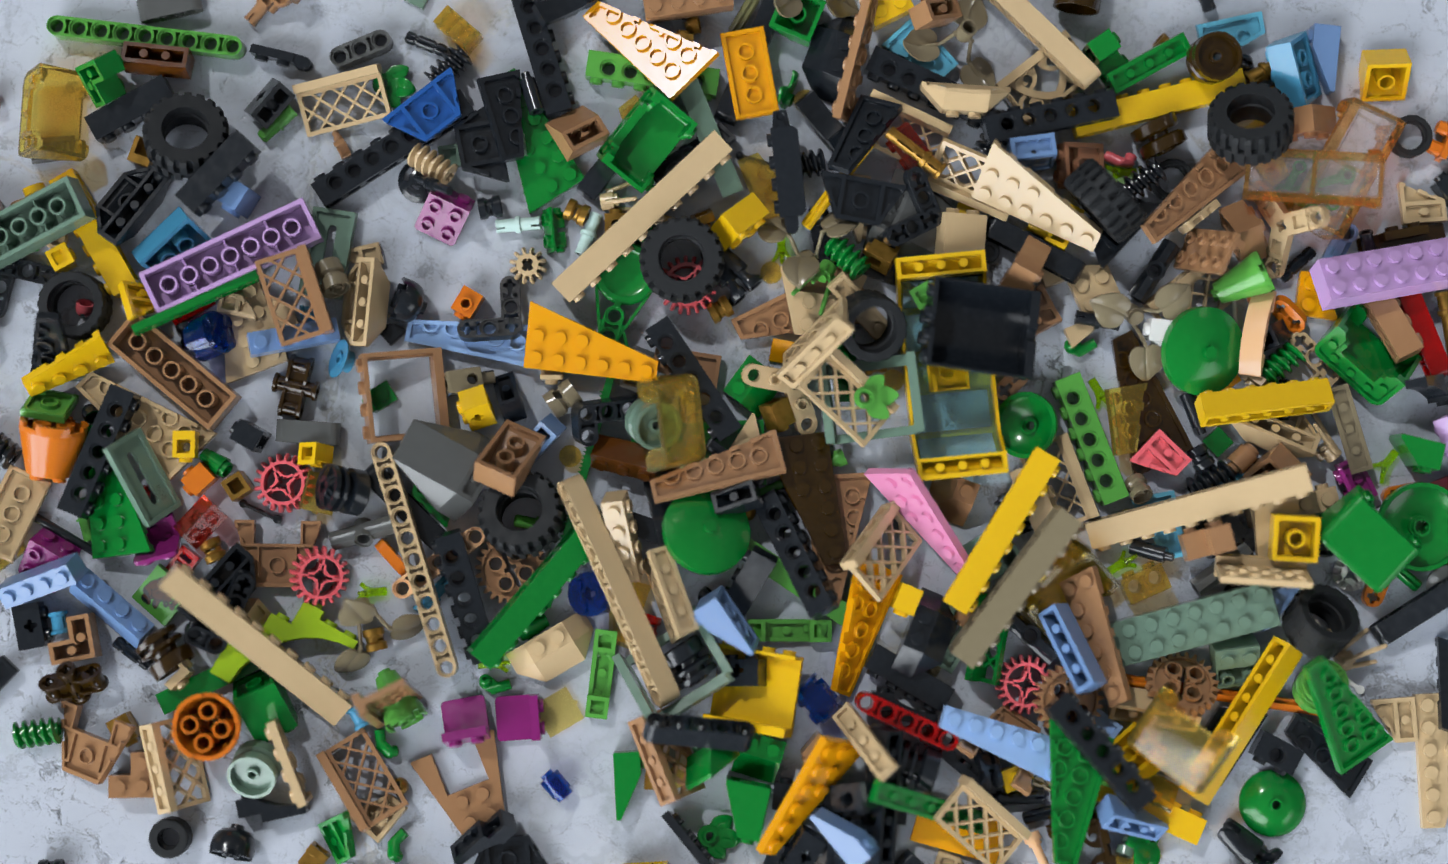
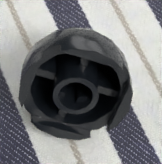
[388,277,427,323]
[209,824,255,862]

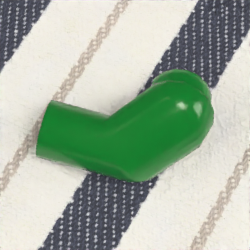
[1064,338,1098,357]
[479,674,512,695]
[374,729,399,759]
[387,828,409,863]

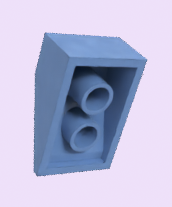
[694,585,760,656]

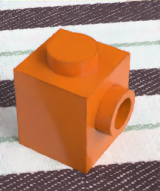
[451,285,485,320]
[180,462,220,497]

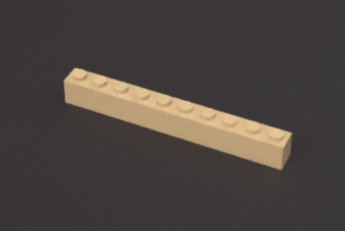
[551,130,733,303]
[1085,462,1313,551]
[159,562,352,726]

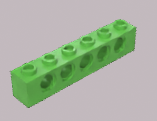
[585,50,720,102]
[1051,372,1129,506]

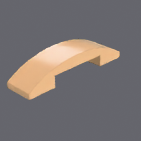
[1239,291,1277,377]

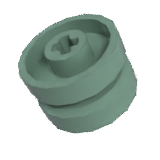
[625,396,681,451]
[227,740,282,799]

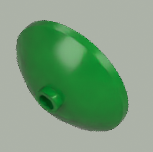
[999,392,1058,458]
[1238,769,1306,837]

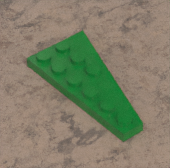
[508,68,584,215]
[1302,656,1394,775]
[1049,718,1114,864]

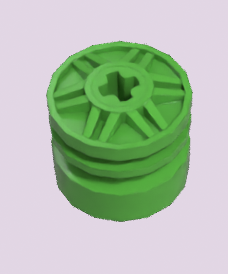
[1292,660,1349,714]

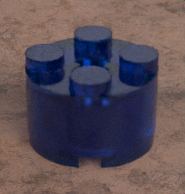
[183,311,236,362]
[568,572,611,617]
[797,672,843,725]

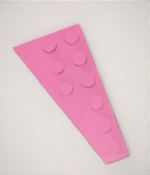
[864,468,969,574]

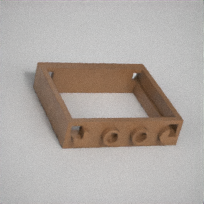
[356,347,450,444]

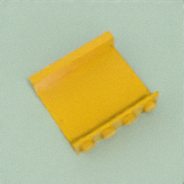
[702,640,804,738]

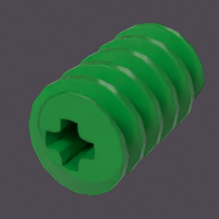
[824,237,871,281]
[1262,342,1306,384]
[12,717,64,749]

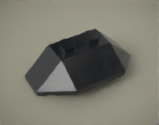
[802,16,855,104]
[96,165,172,246]
[176,542,257,623]
[890,587,957,678]

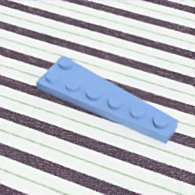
[404,319,532,369]
[938,705,1050,782]

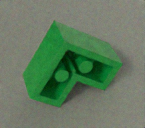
[1082,28,1129,88]
[75,49,127,108]

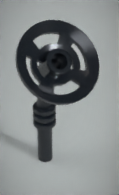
[398,163,453,203]

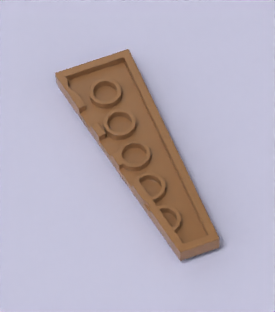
[832,0,878,124]
[1140,148,1250,244]
[650,430,786,504]
[1059,565,1132,708]

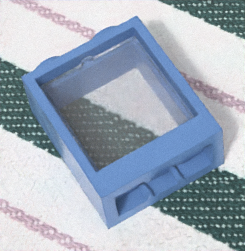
[1006,132,1057,171]

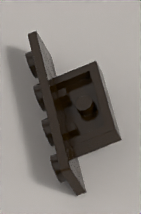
[1356,221,1446,252]

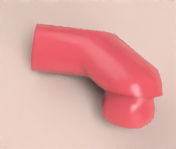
[1104,150,1137,168]

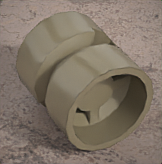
[314,257,351,299]
[542,378,583,419]

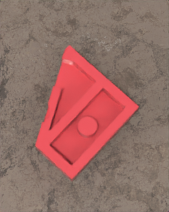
[1129,429,1192,476]

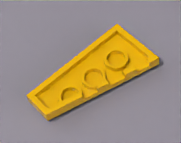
[21,330,115,397]

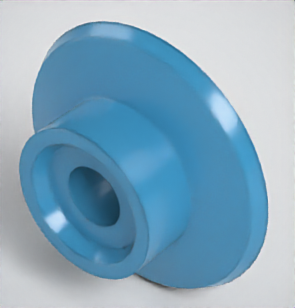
[328,339,355,377]

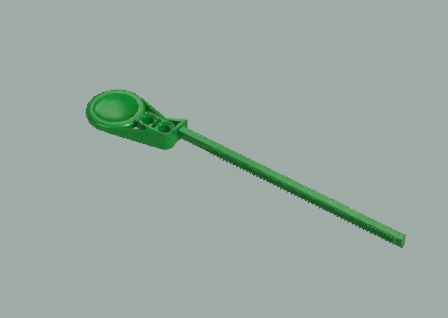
[547,243,652,608]

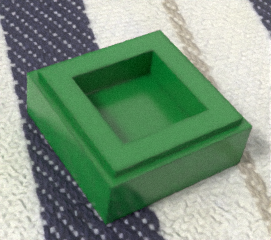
[1201,426,1234,458]

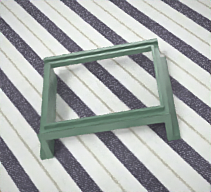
[822,351,925,445]
[612,605,735,719]

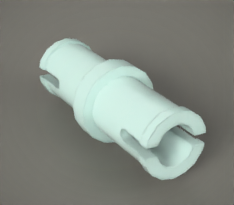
[574,211,603,256]
[495,216,541,234]

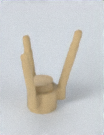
[600,182,638,212]
[1311,413,1342,463]
[1333,628,1388,672]

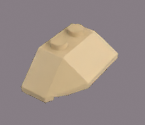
[920,81,1011,119]
[341,257,390,347]
[1232,415,1321,458]
[506,609,594,682]

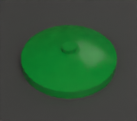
[1161,306,1242,395]
[1378,482,1448,571]
[662,489,751,575]

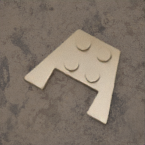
[1041,264,1120,349]
[780,266,867,336]

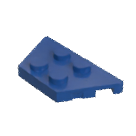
[382,67,462,143]

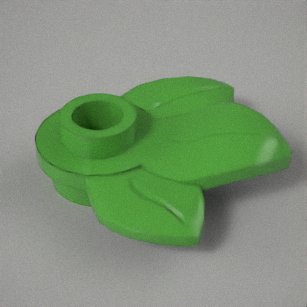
[854,375,899,419]

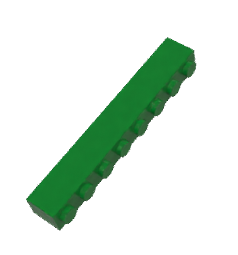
[467,526,589,670]

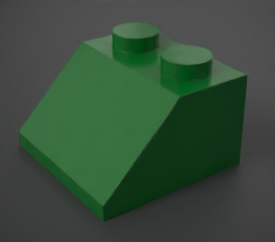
[769,0,826,47]
[723,355,778,418]
[1389,433,1446,474]
[731,733,787,783]
[685,747,740,790]

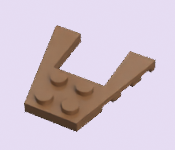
[410,729,505,835]

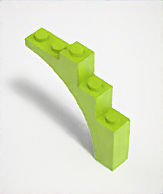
[210,600,359,684]

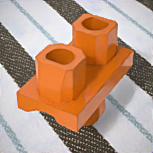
[1426,120,1448,163]

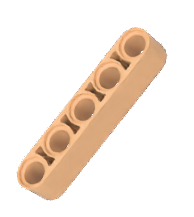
[392,527,487,599]

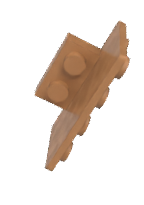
[1173,228,1246,275]

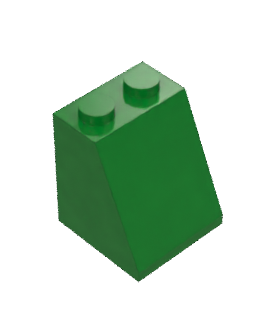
[233,669,298,742]
[726,775,771,845]

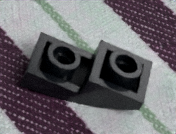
[577,159,616,201]

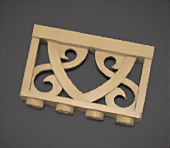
[995,30,1082,126]

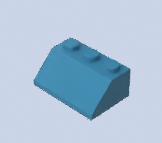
[1265,31,1322,108]
[131,207,212,269]

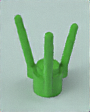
[791,259,837,315]

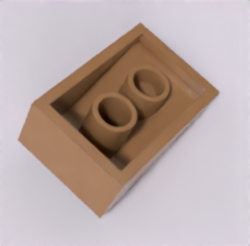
[473,419,546,497]

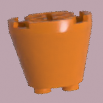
[19,416,89,483]
[172,692,241,761]

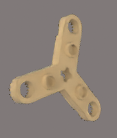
[1250,181,1330,279]
[741,362,827,435]

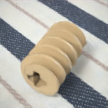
[407,142,458,185]

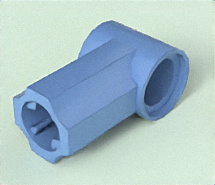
[1321,223,1358,259]

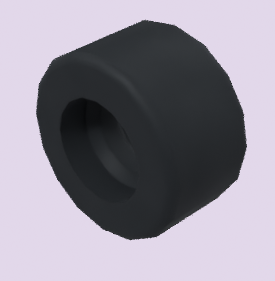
[149,816,193,859]

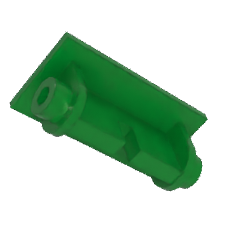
[541,207,567,254]

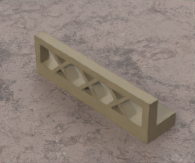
[1331,383,1374,475]

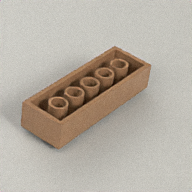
[106,316,242,431]

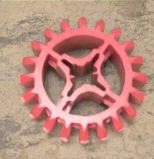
[663,255,717,316]
[254,453,315,513]
[289,546,350,606]
[994,654,1055,715]

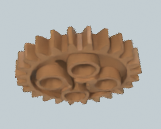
[475,541,544,604]
[1145,652,1219,719]
[1032,665,1104,730]

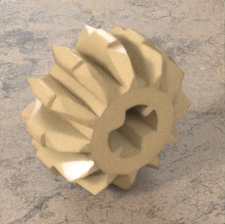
[510,247,547,285]

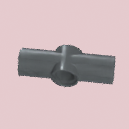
[329,515,394,550]
[1189,542,1254,596]

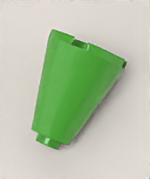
[1210,250,1276,304]
[375,668,428,733]

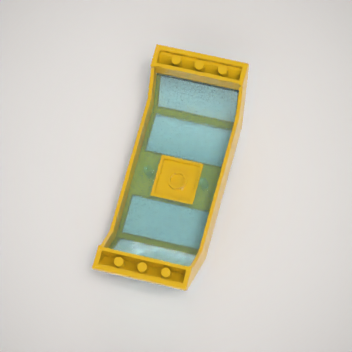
[895,249,1009,481]

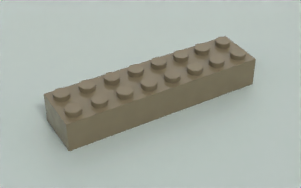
[948,504,1083,669]

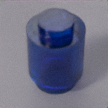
[540,769,572,803]

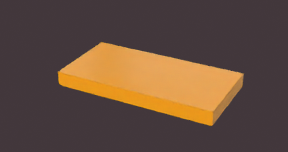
[720,26,779,121]
[910,815,1006,864]

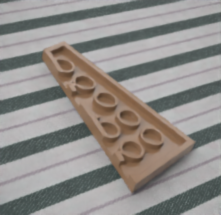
[731,267,864,340]
[811,473,870,605]

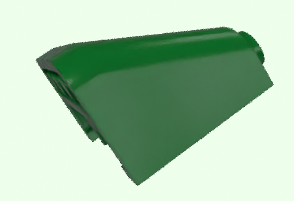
[596,86,698,193]
[1315,304,1422,405]
[1318,485,1422,593]

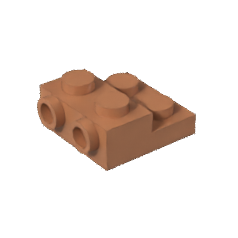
[1053,142,1104,189]

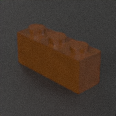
[121,41,195,79]
[591,434,663,482]

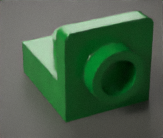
[362,380,399,413]

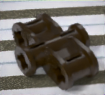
[271,353,320,420]
[38,661,109,705]

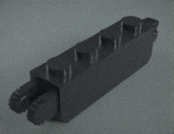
[766,110,806,235]

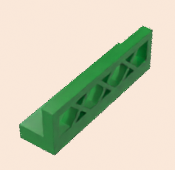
[1104,32,1190,94]
[964,592,1009,685]

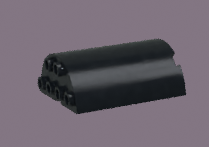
[917,276,1041,380]

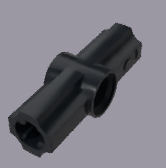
[1128,238,1180,304]
[1009,611,1058,665]

